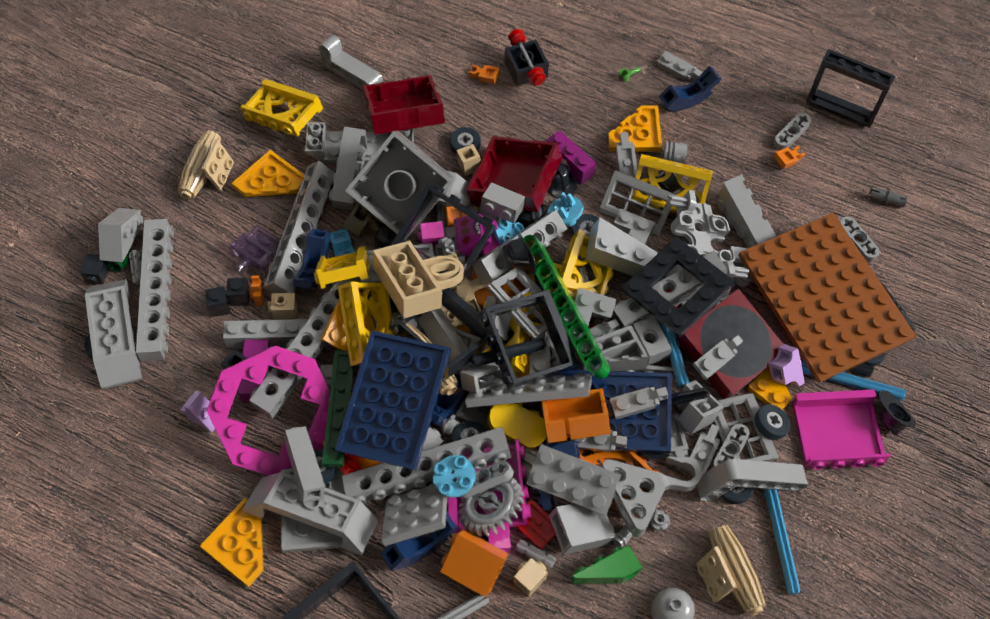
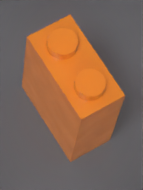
[440,530,509,597]

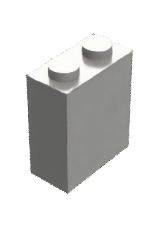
[549,503,616,555]

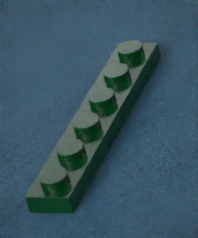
[322,350,354,468]

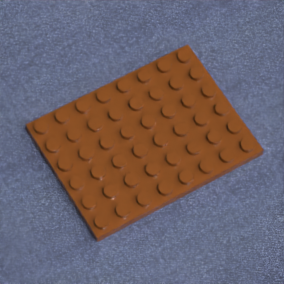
[738,213,917,384]

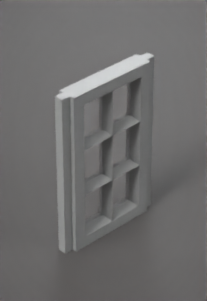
[599,170,676,236]
[487,267,548,340]
[714,393,779,462]

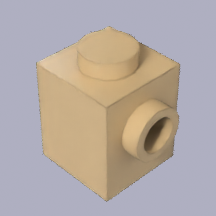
[457,144,481,176]
[268,293,297,320]
[513,558,548,597]

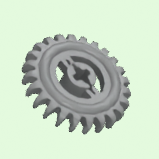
[458,475,524,537]

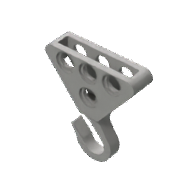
[602,456,702,538]

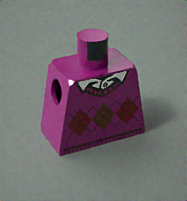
[453,214,498,257]

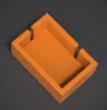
[542,388,611,443]

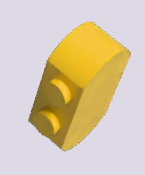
[487,403,547,450]

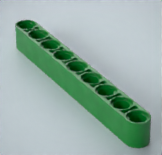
[523,235,610,379]

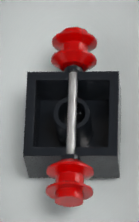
[504,29,549,86]

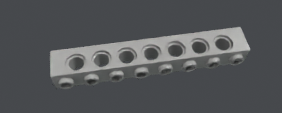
[263,161,335,293]
[136,219,174,362]
[249,278,363,419]
[342,427,511,504]

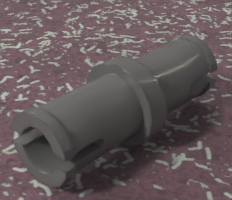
[868,187,908,208]

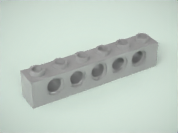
[472,210,567,285]
[613,251,727,328]

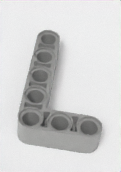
[697,459,808,501]

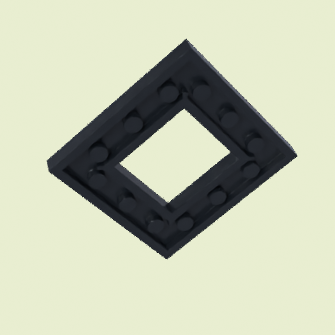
[622,236,735,338]

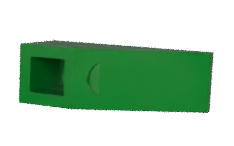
[572,545,642,584]

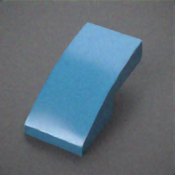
[330,229,354,257]

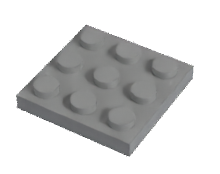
[381,483,447,546]

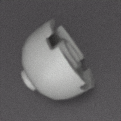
[650,588,695,619]

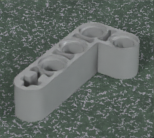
[319,35,383,89]

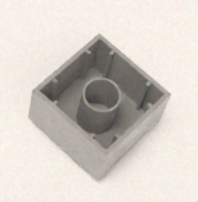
[345,131,456,238]

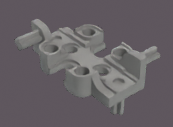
[667,190,749,282]

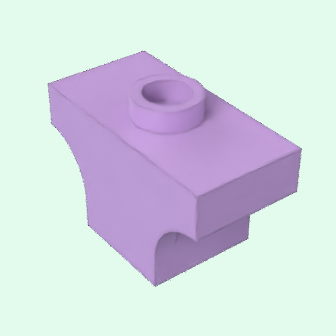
[769,344,805,386]
[180,391,215,432]

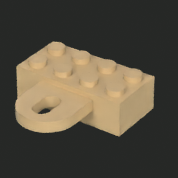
[373,241,464,318]

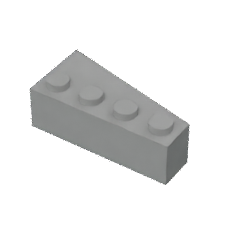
[329,127,368,211]
[717,175,777,248]
[586,217,658,276]

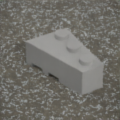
[98,208,143,262]
[576,325,648,371]

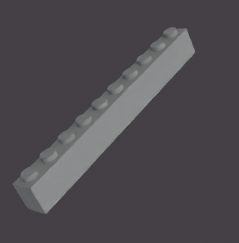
[223,317,422,349]

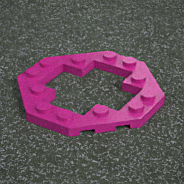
[206,345,330,475]

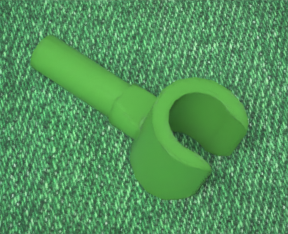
[619,67,641,82]

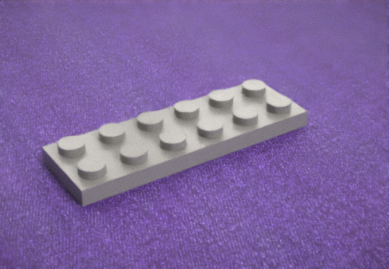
[466,372,592,407]

